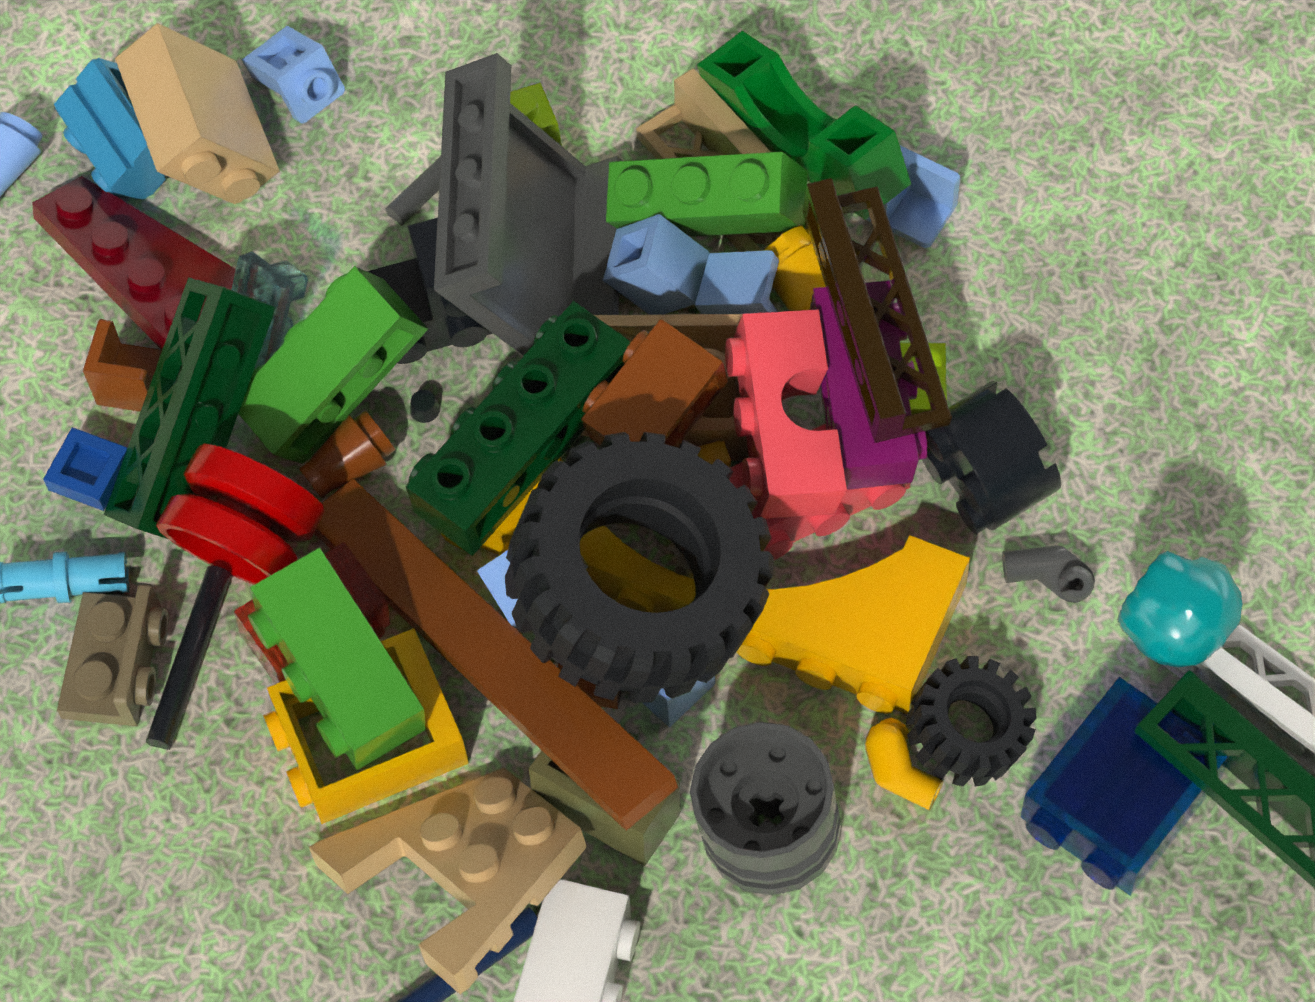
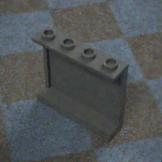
[434,53,622,356]

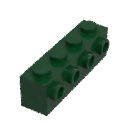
[405,301,631,556]

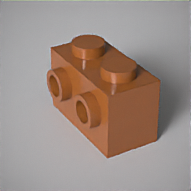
[581,319,728,447]

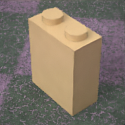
[115,23,280,204]

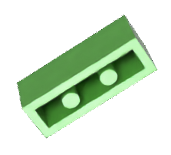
[606,152,808,236]
[238,266,428,464]
[248,548,426,770]

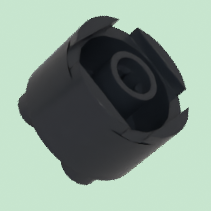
[923,381,1061,534]

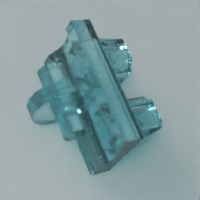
[231,251,308,369]

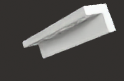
[1128,624,1315,777]

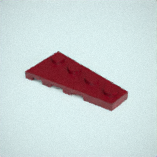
[32,176,277,350]

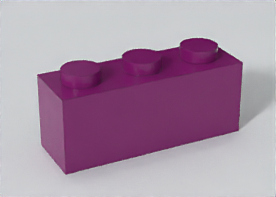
[810,280,927,490]

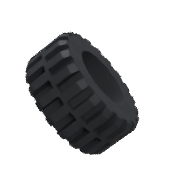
[505,432,774,703]

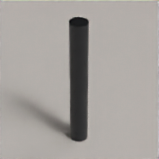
[146,566,231,750]

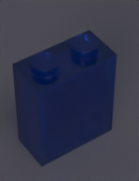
[1020,677,1230,896]

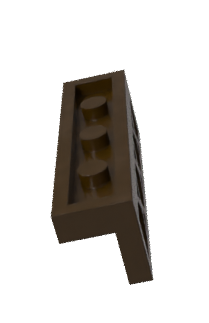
[802,178,952,443]

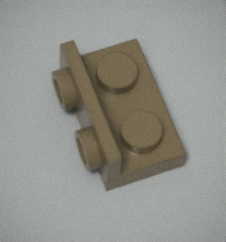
[57,584,169,727]

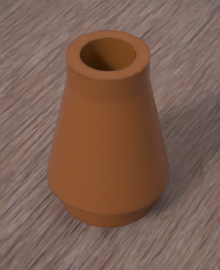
[299,410,396,498]

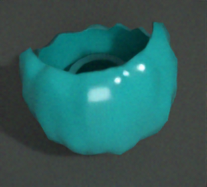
[1117,551,1243,667]

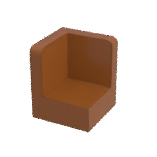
[83,319,162,412]

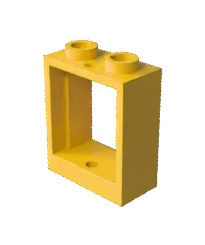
[263,628,469,824]

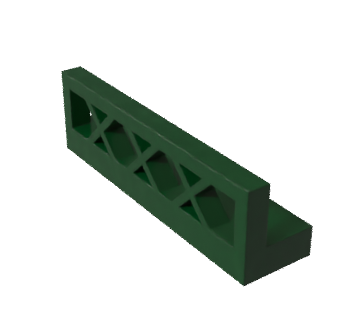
[104,277,276,539]
[1134,670,1315,888]

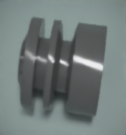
[690,722,841,895]

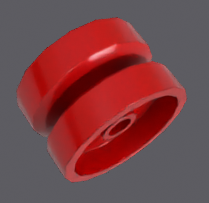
[156,444,325,585]

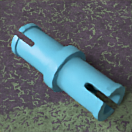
[0,551,129,604]

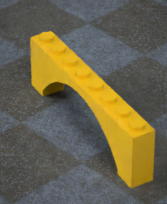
[441,457,970,714]

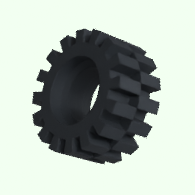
[906,656,1037,787]

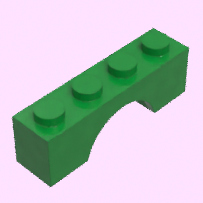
[697,31,911,220]

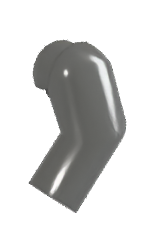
[1002,545,1095,603]

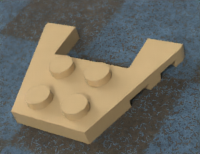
[309,768,587,994]

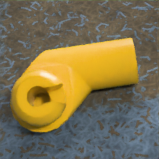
[865,718,944,810]

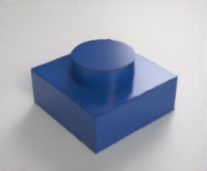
[43,427,128,511]

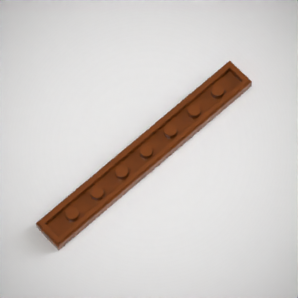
[314,479,678,831]

